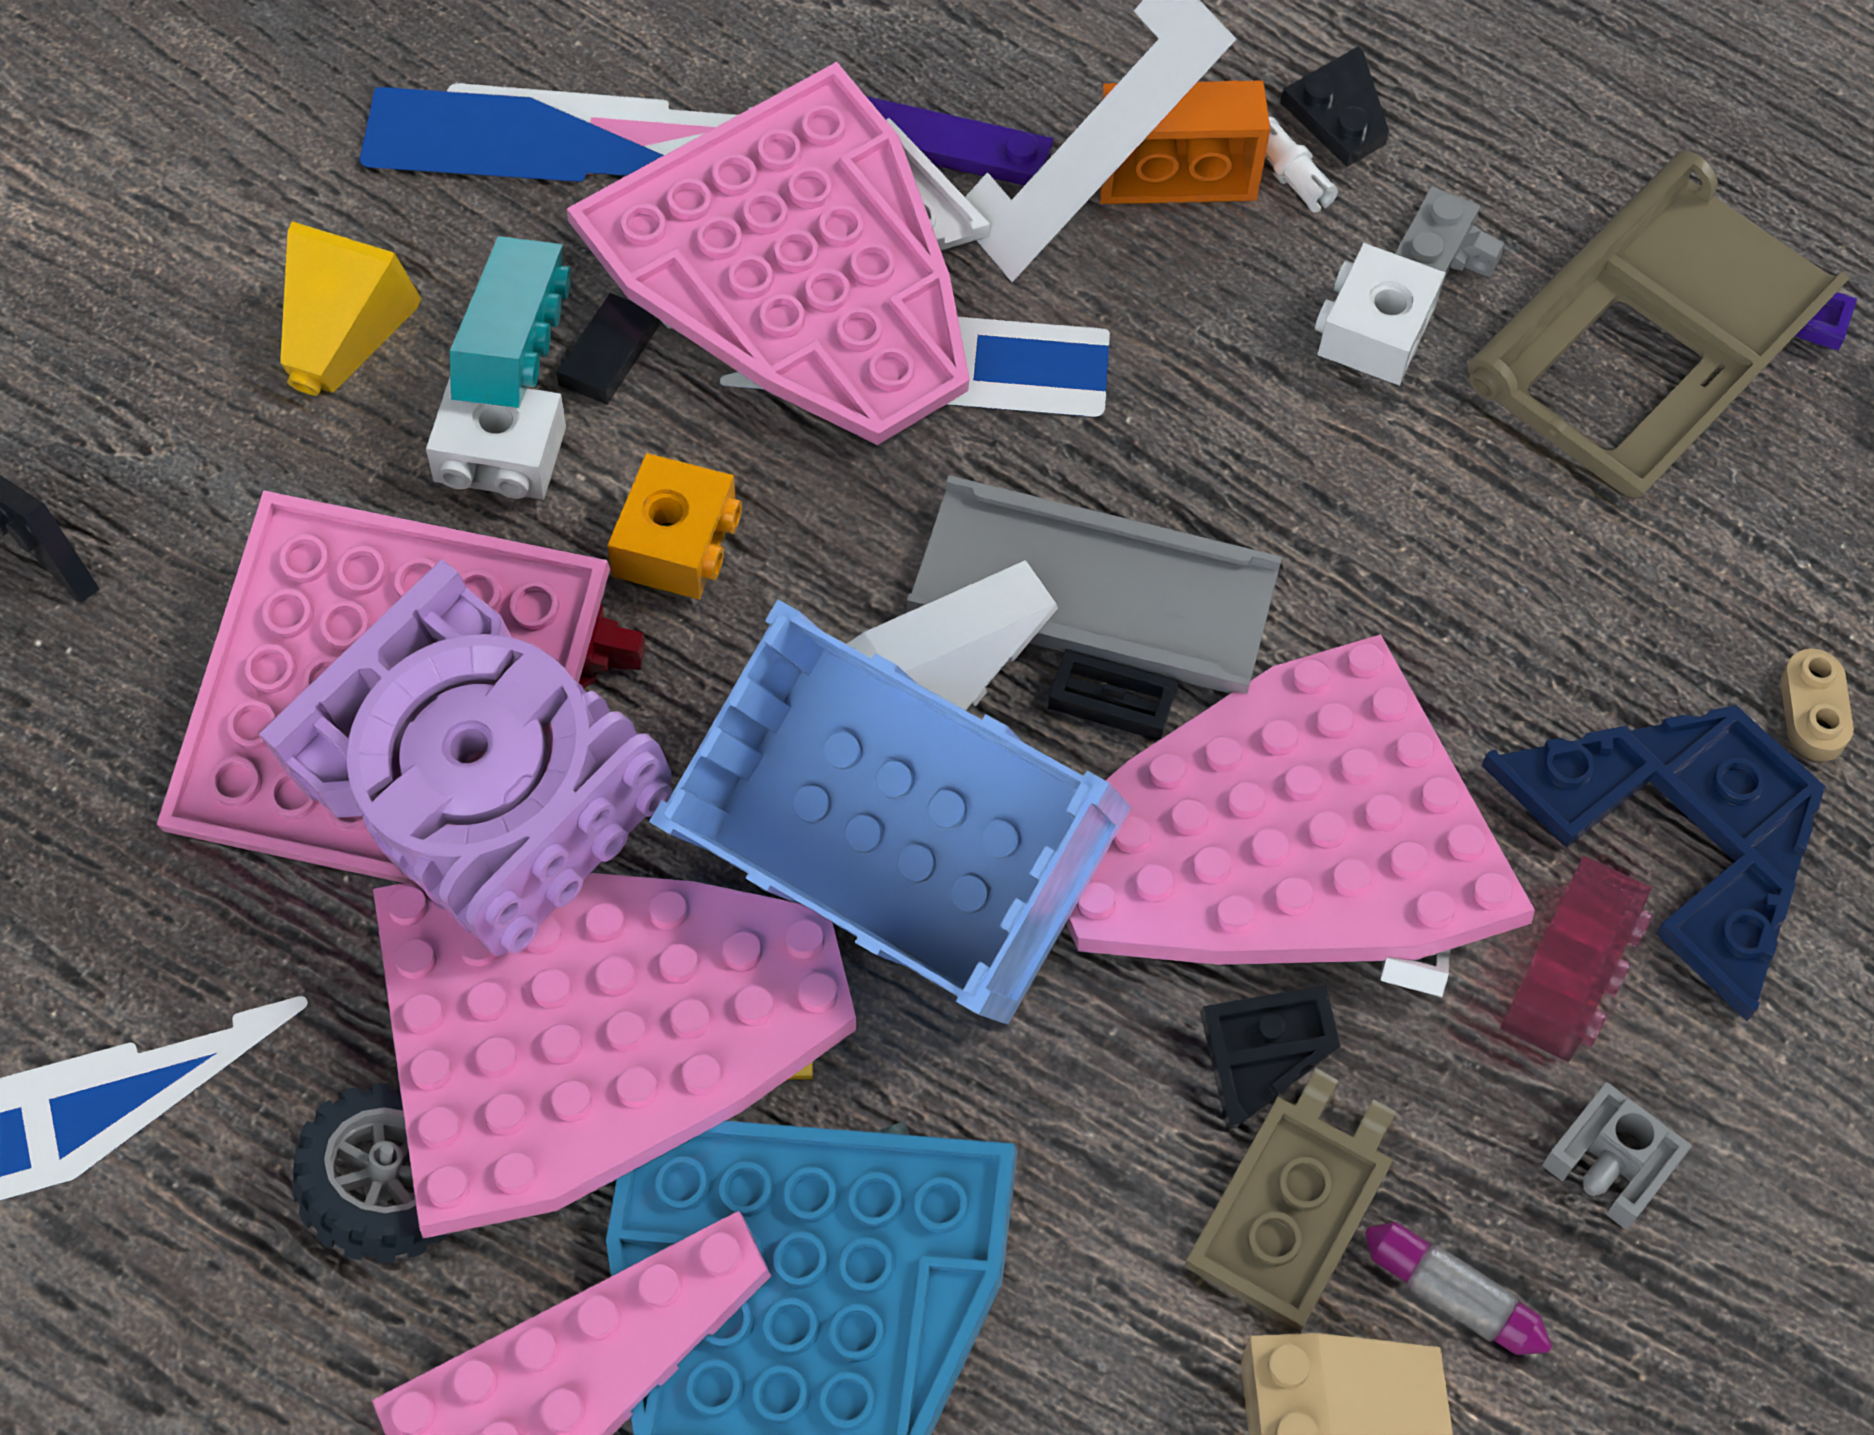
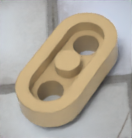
[1780,649,1854,762]

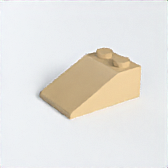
[1241,1333,1453,1435]

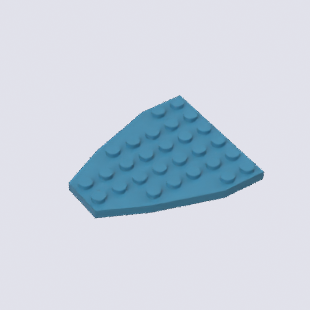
[606,1121,1018,1435]

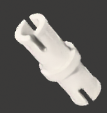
[1265,117,1338,213]

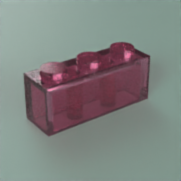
[1500,855,1653,1063]

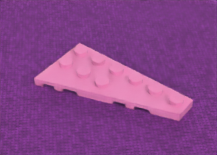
[372,1211,771,1435]

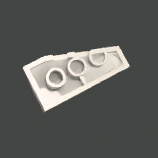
[846,560,1058,710]

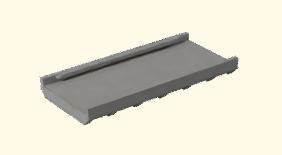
[906,475,1282,694]

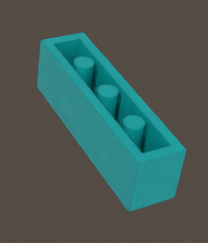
[450,236,572,408]

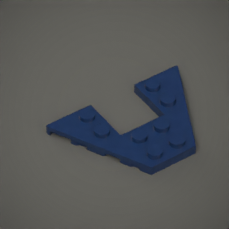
[1481,705,1826,1022]

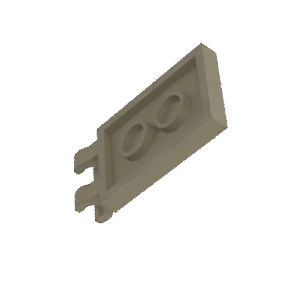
[1184,1068,1397,1333]

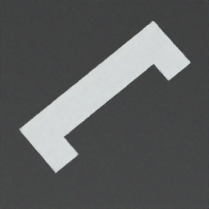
[965,0,1236,282]

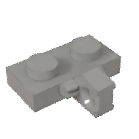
[1395,186,1504,280]

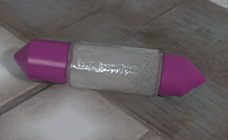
[1365,1221,1552,1355]

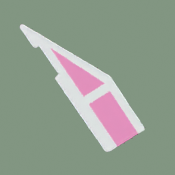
[447,83,752,175]

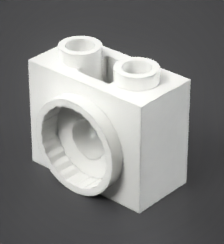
[1315,243,1446,386]
[426,378,566,500]

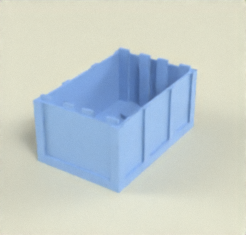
[649,599,1132,1025]

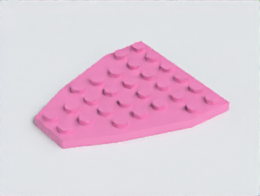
[567,62,970,445]
[1066,634,1535,965]
[373,873,856,1238]

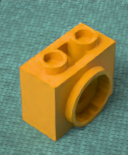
[607,453,742,600]

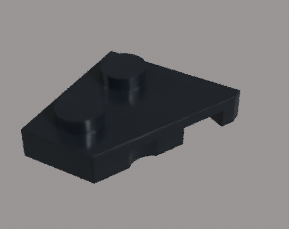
[1280,46,1389,167]
[0,475,100,603]
[1200,985,1341,1130]

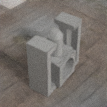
[1542,1082,1692,1231]

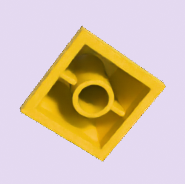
[280,221,421,396]

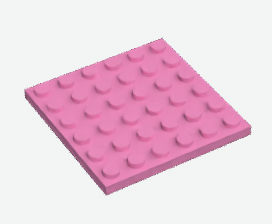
[157,490,610,883]

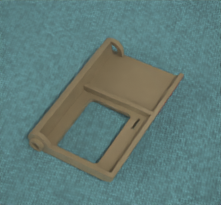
[1468,151,1850,498]

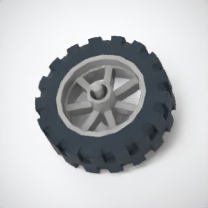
[292,1083,450,1263]

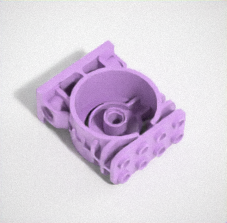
[259,559,672,956]

